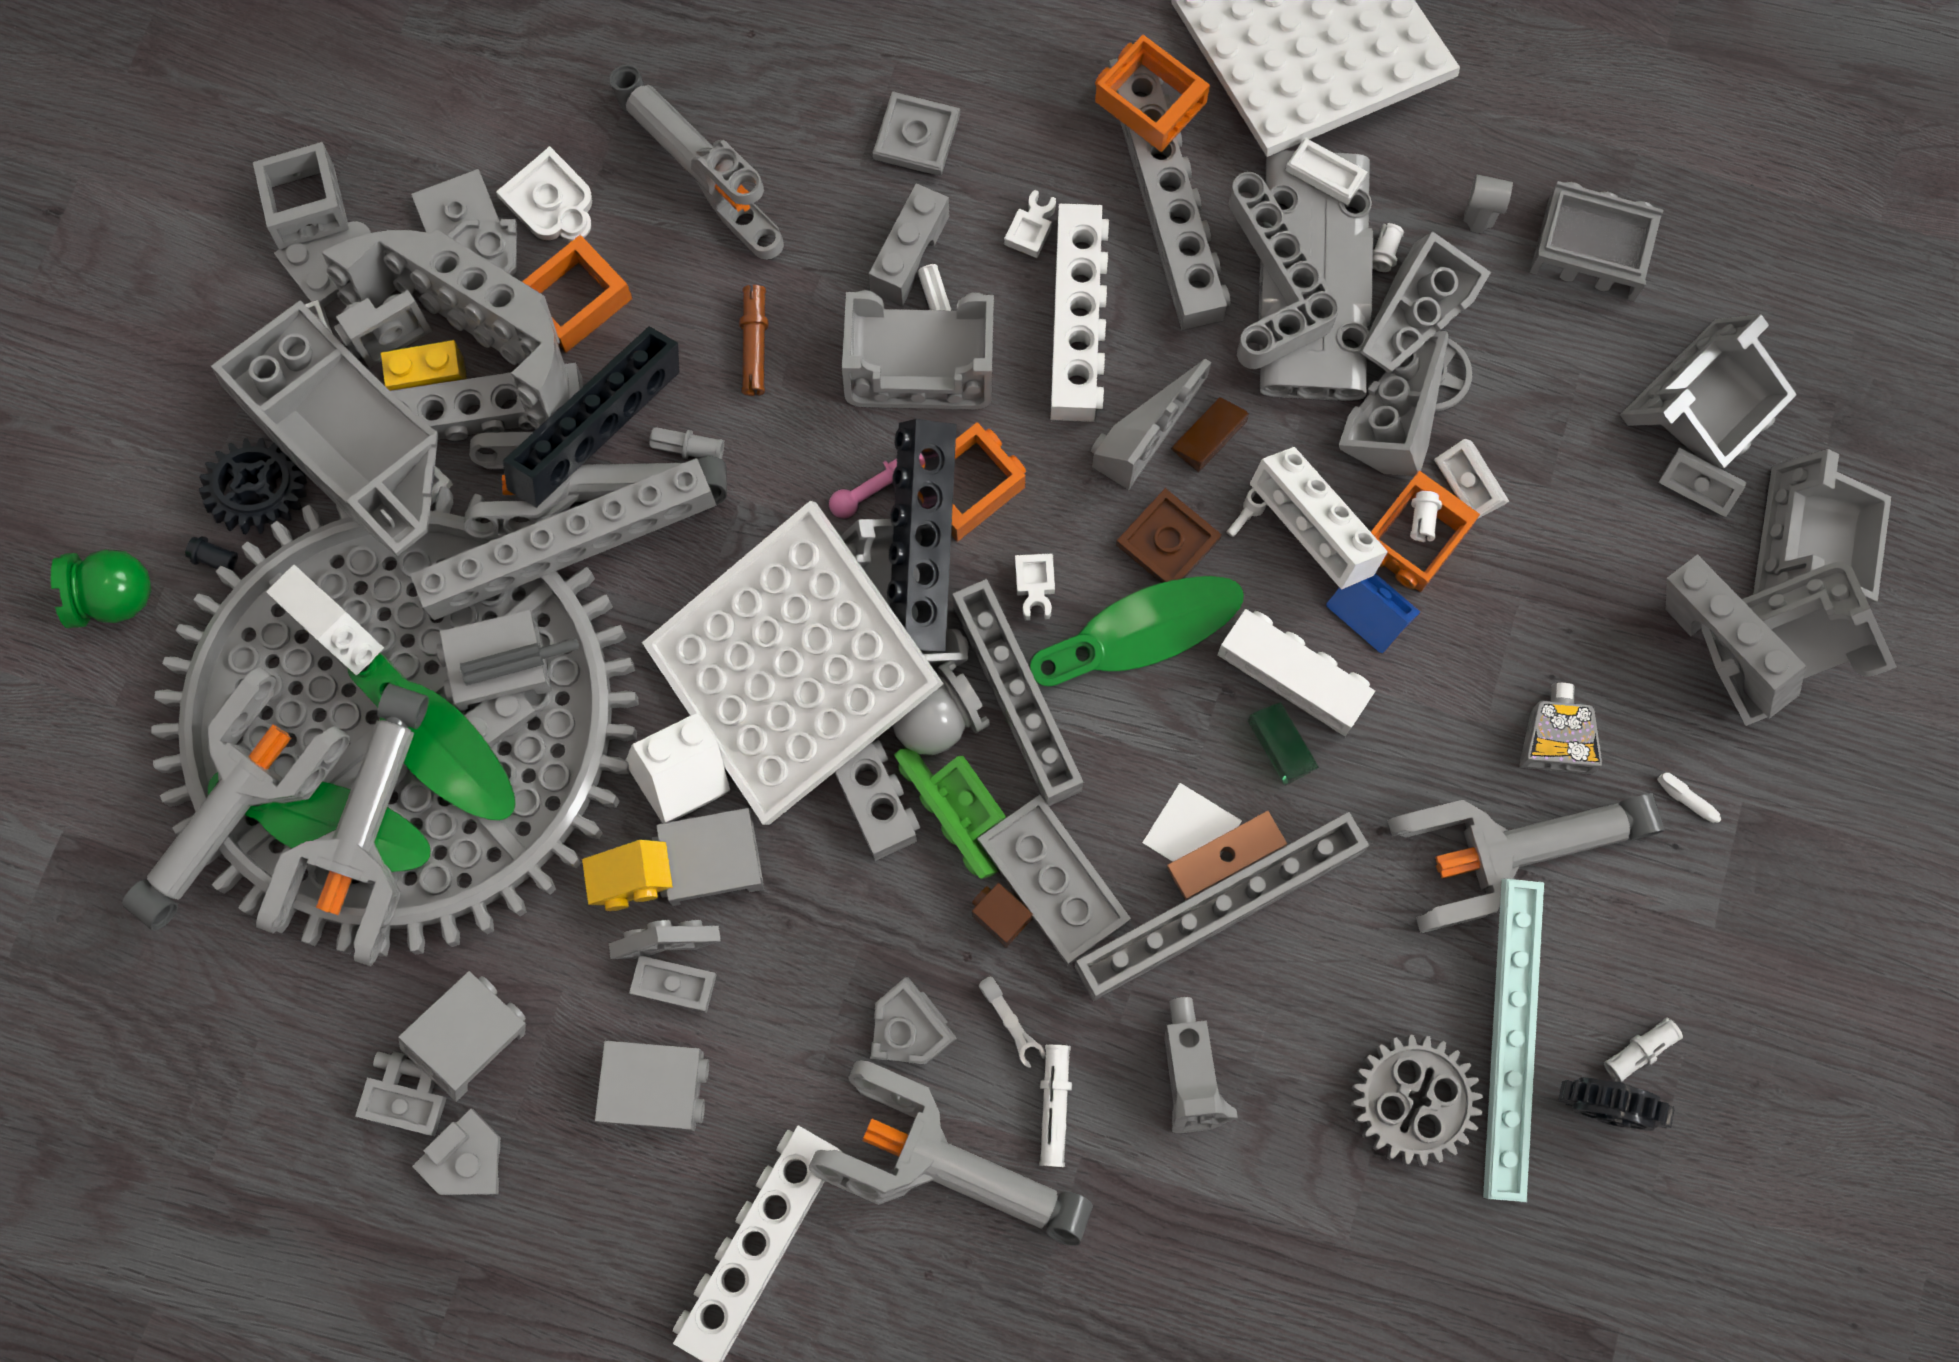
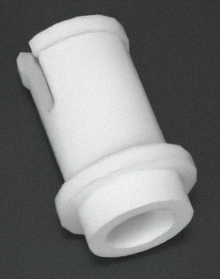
[1373,223,1404,272]
[1410,491,1442,542]

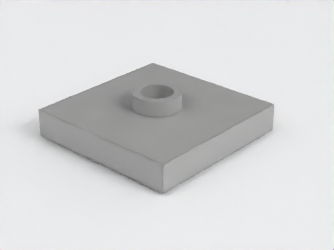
[872,92,960,176]
[411,169,499,235]

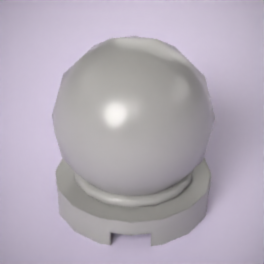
[892,660,990,755]

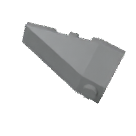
[1360,231,1491,373]
[1339,331,1448,476]
[1091,359,1211,490]

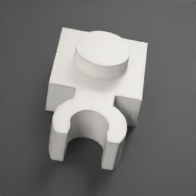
[1004,190,1056,258]
[1015,554,1055,620]

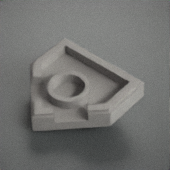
[447,219,517,276]
[870,977,957,1064]
[412,1109,501,1195]

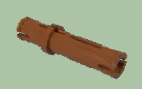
[739,285,769,396]

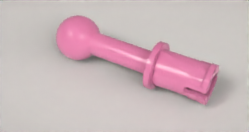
[829,453,925,519]

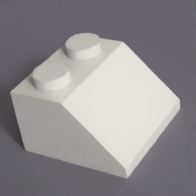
[625,712,730,824]

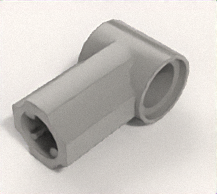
[1463,174,1513,233]

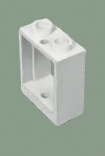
[266,565,384,675]

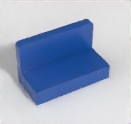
[1326,573,1420,653]

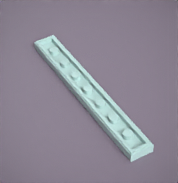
[1483,879,1544,1202]

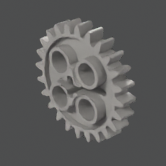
[1351,1035,1483,1166]

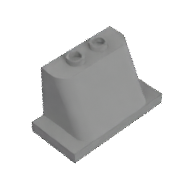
[1620,314,1797,468]
[1753,449,1891,603]

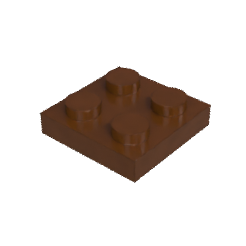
[1116,488,1222,583]

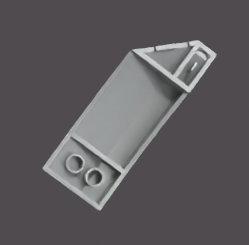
[211,300,438,556]

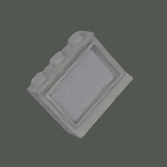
[1529,181,1663,302]

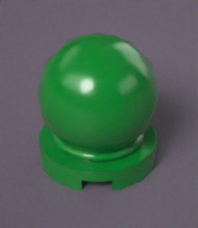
[51,549,151,628]

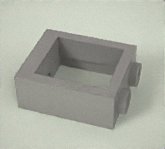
[253,142,349,250]

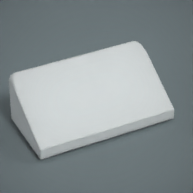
[1434,439,1509,518]

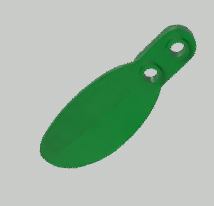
[1029,576,1244,686]
[348,653,516,821]
[208,772,431,872]

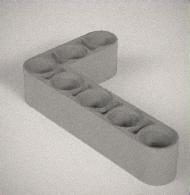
[1229,172,1339,369]

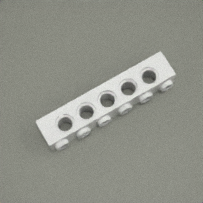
[1050,204,1109,422]
[673,1125,842,1362]

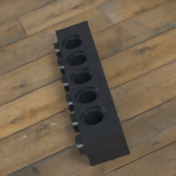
[503,326,680,508]
[887,419,957,652]

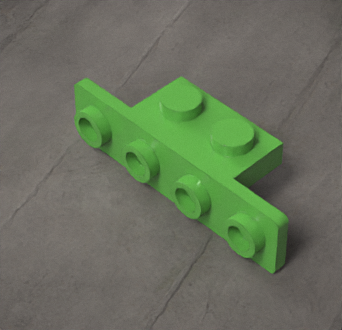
[894,748,1007,879]

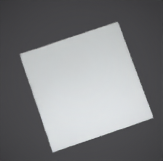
[1142,783,1242,862]

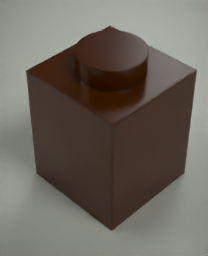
[972,882,1033,948]

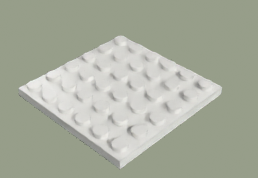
[1171,0,1460,157]
[642,501,944,825]

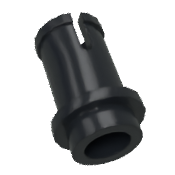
[185,536,238,571]

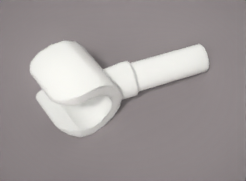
[1226,488,1267,537]

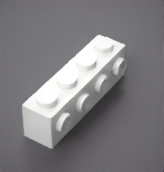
[1250,447,1388,589]
[1218,609,1375,737]

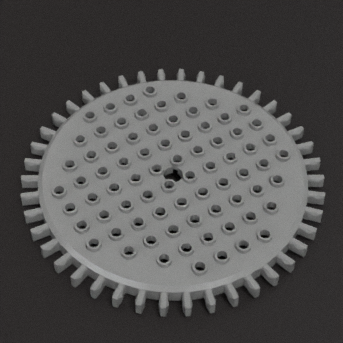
[151,487,639,957]

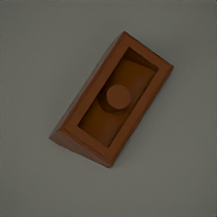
[1171,397,1249,473]

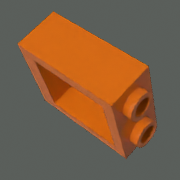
[1095,35,1210,152]
[522,235,632,353]
[917,422,1026,542]
[1371,470,1480,592]

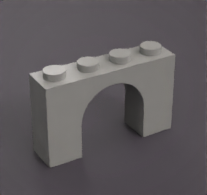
[1665,554,1806,719]

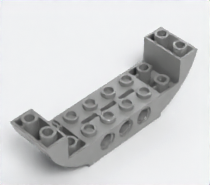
[322,229,569,429]

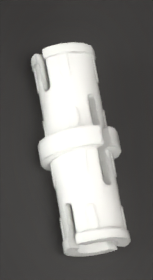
[1604,1017,1683,1083]

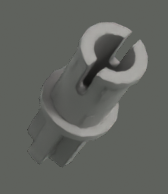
[649,427,725,459]

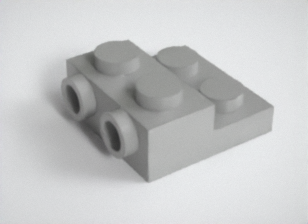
[334,290,432,368]

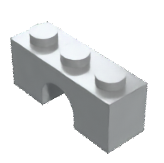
[869,183,949,306]

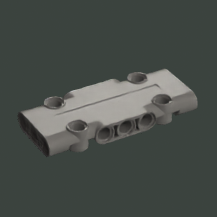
[1258,150,1373,401]

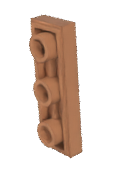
[1167,811,1287,901]

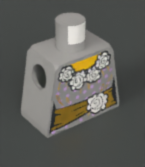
[1520,683,1602,774]

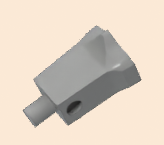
[1164,997,1238,1133]

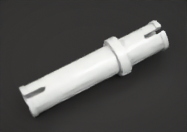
[1039,1045,1072,1167]

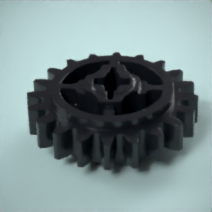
[199,438,307,535]
[1558,1077,1675,1131]

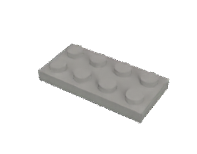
[977,795,1131,966]

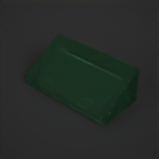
[1248,702,1319,786]

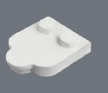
[496,146,592,241]

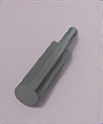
[460,638,579,686]

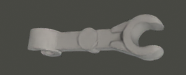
[979,976,1045,1068]

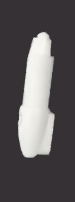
[1657,773,1721,823]

